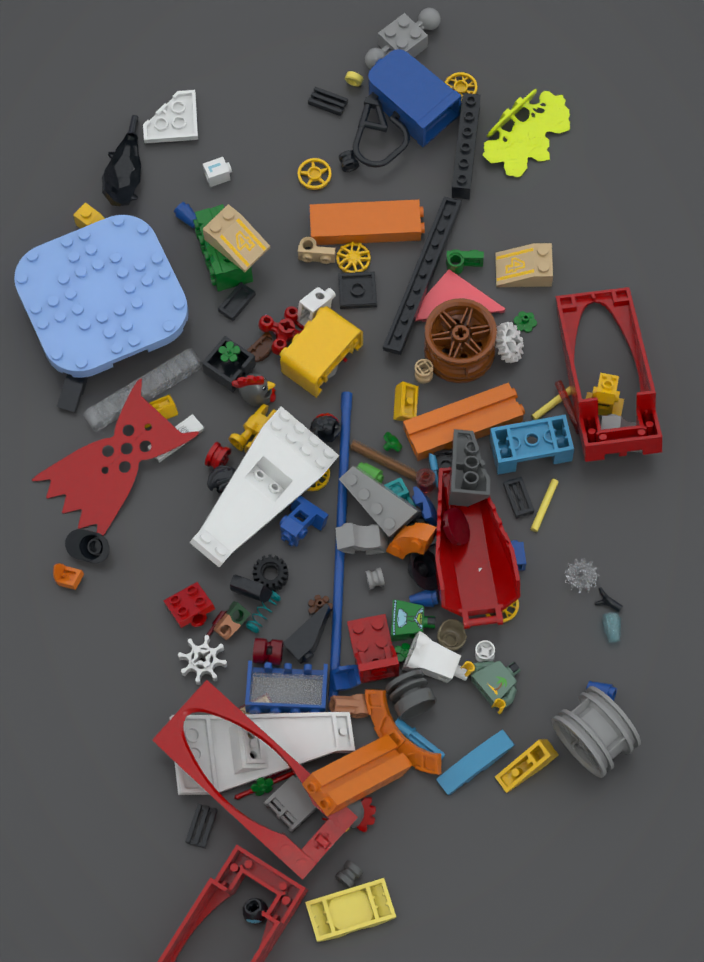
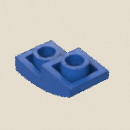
[412,486,437,526]

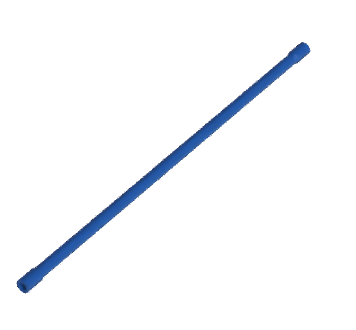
[328,392,353,712]

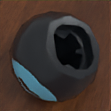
[242,898,268,924]

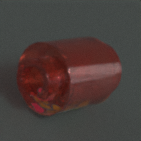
[416,468,435,493]

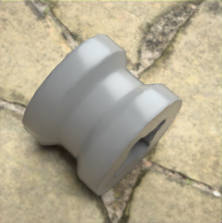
[365,568,385,590]

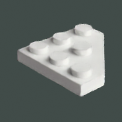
[143,90,198,143]

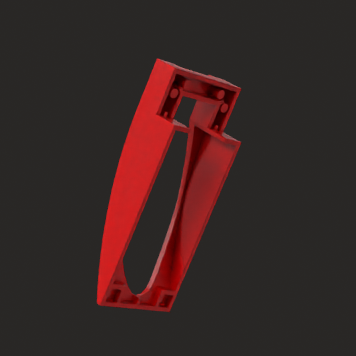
[556,287,663,462]
[152,680,358,880]
[158,844,309,962]

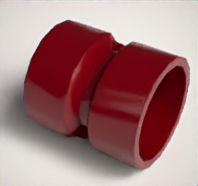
[253,637,283,666]

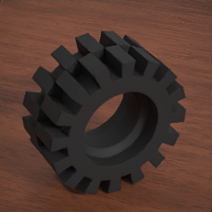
[253,554,288,592]

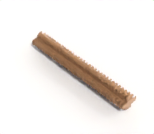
[350,440,420,483]

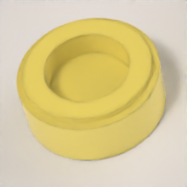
[345,71,364,87]

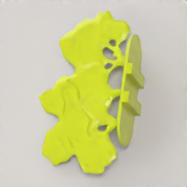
[483,89,570,177]

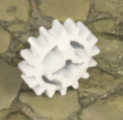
[495,322,524,363]

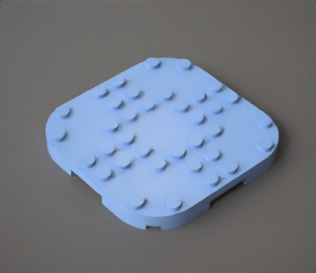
[14,215,189,378]

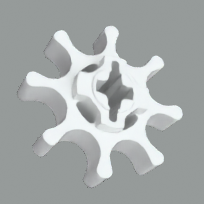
[178,635,227,685]

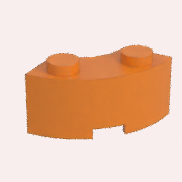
[386,523,437,559]

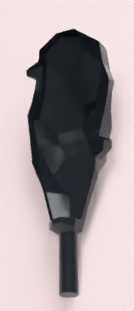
[102,115,141,206]

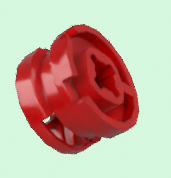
[205,442,231,469]

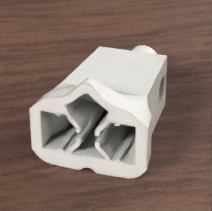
[402,631,468,683]

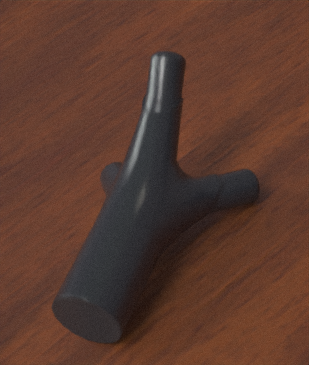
[595,587,623,612]

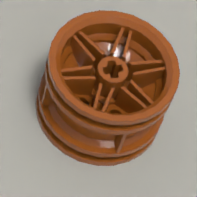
[424,298,497,383]

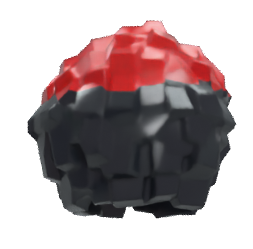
[310,413,341,443]

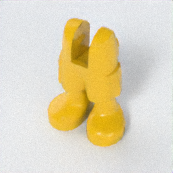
[228,404,277,453]

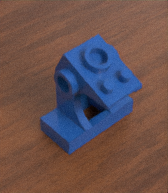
[280,496,329,547]

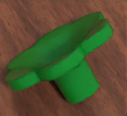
[513,311,537,333]
[383,432,402,452]

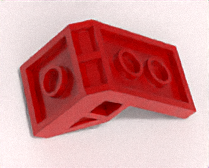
[347,614,399,684]

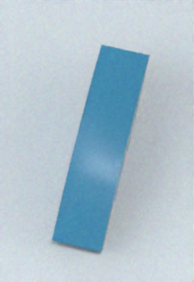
[436,729,515,795]

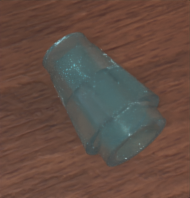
[602,613,621,642]

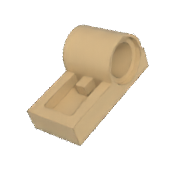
[298,237,336,264]

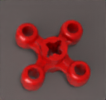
[258,306,304,355]

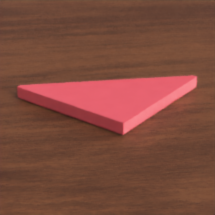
[415,270,505,322]

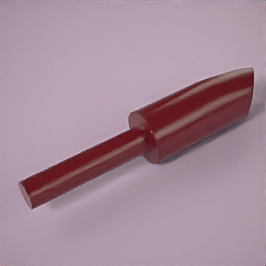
[203,611,227,640]

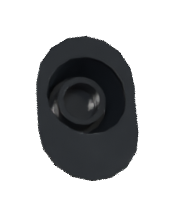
[65,529,110,563]
[408,549,438,591]

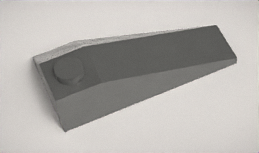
[449,429,490,507]

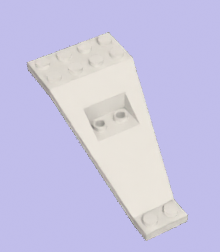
[189,407,339,567]
[169,712,355,795]

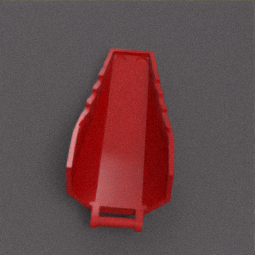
[435,467,520,629]

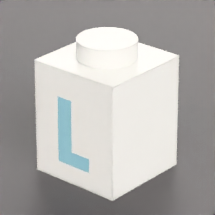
[203,157,232,187]

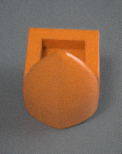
[53,563,84,590]

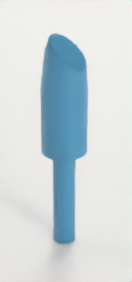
[429,453,439,488]

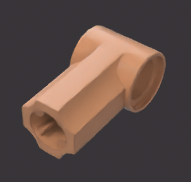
[329,694,369,718]

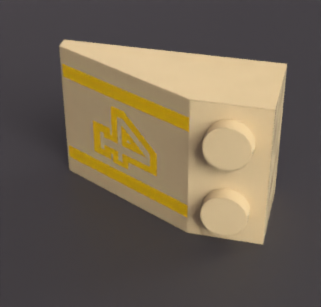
[203,204,270,272]
[495,243,553,287]

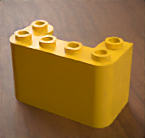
[280,306,363,398]

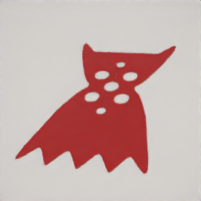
[32,378,199,536]

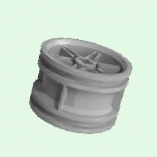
[551,686,641,778]

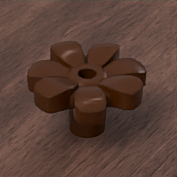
[308,595,333,615]

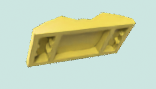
[305,878,396,942]

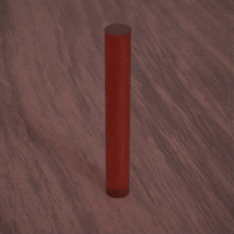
[555,380,579,434]

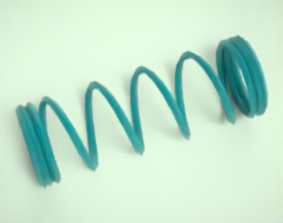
[246,590,281,633]

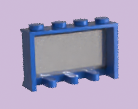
[245,661,328,714]

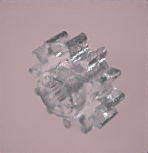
[564,558,599,593]

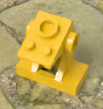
[586,373,624,416]

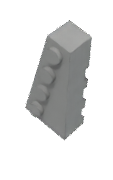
[339,466,422,537]

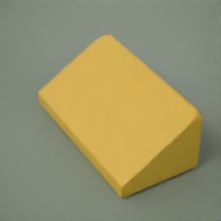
[393,381,419,421]
[145,394,178,428]

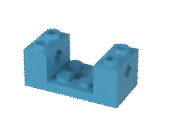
[489,414,574,475]

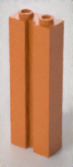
[310,199,425,245]
[403,382,525,461]
[302,734,413,817]

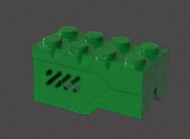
[193,204,253,292]

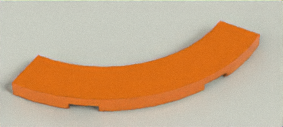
[365,689,441,775]

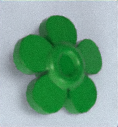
[219,341,240,362]
[395,643,410,663]
[251,777,273,796]

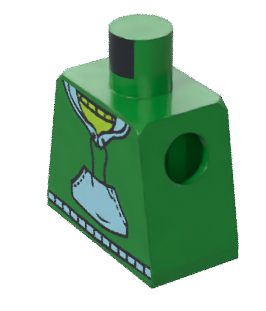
[391,600,436,641]

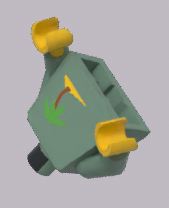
[460,661,521,714]

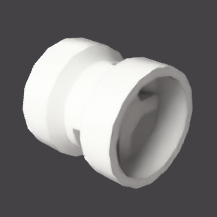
[475,640,495,662]

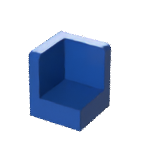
[329,664,361,692]

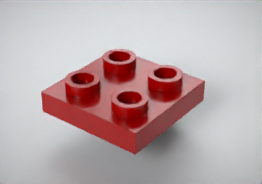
[163,582,215,628]

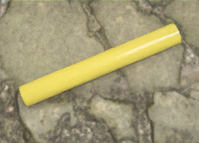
[531,386,571,420]
[530,479,559,532]

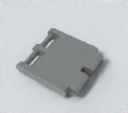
[263,775,318,832]

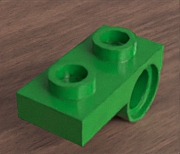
[446,249,484,275]

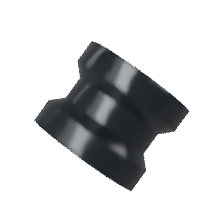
[338,150,359,172]

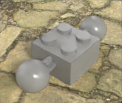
[365,8,441,69]

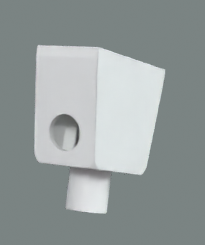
[297,287,336,326]

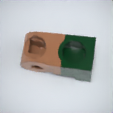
[214,601,251,640]

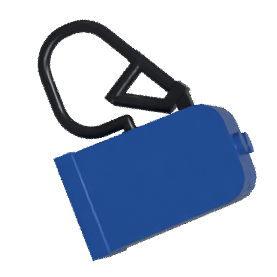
[353,49,461,168]

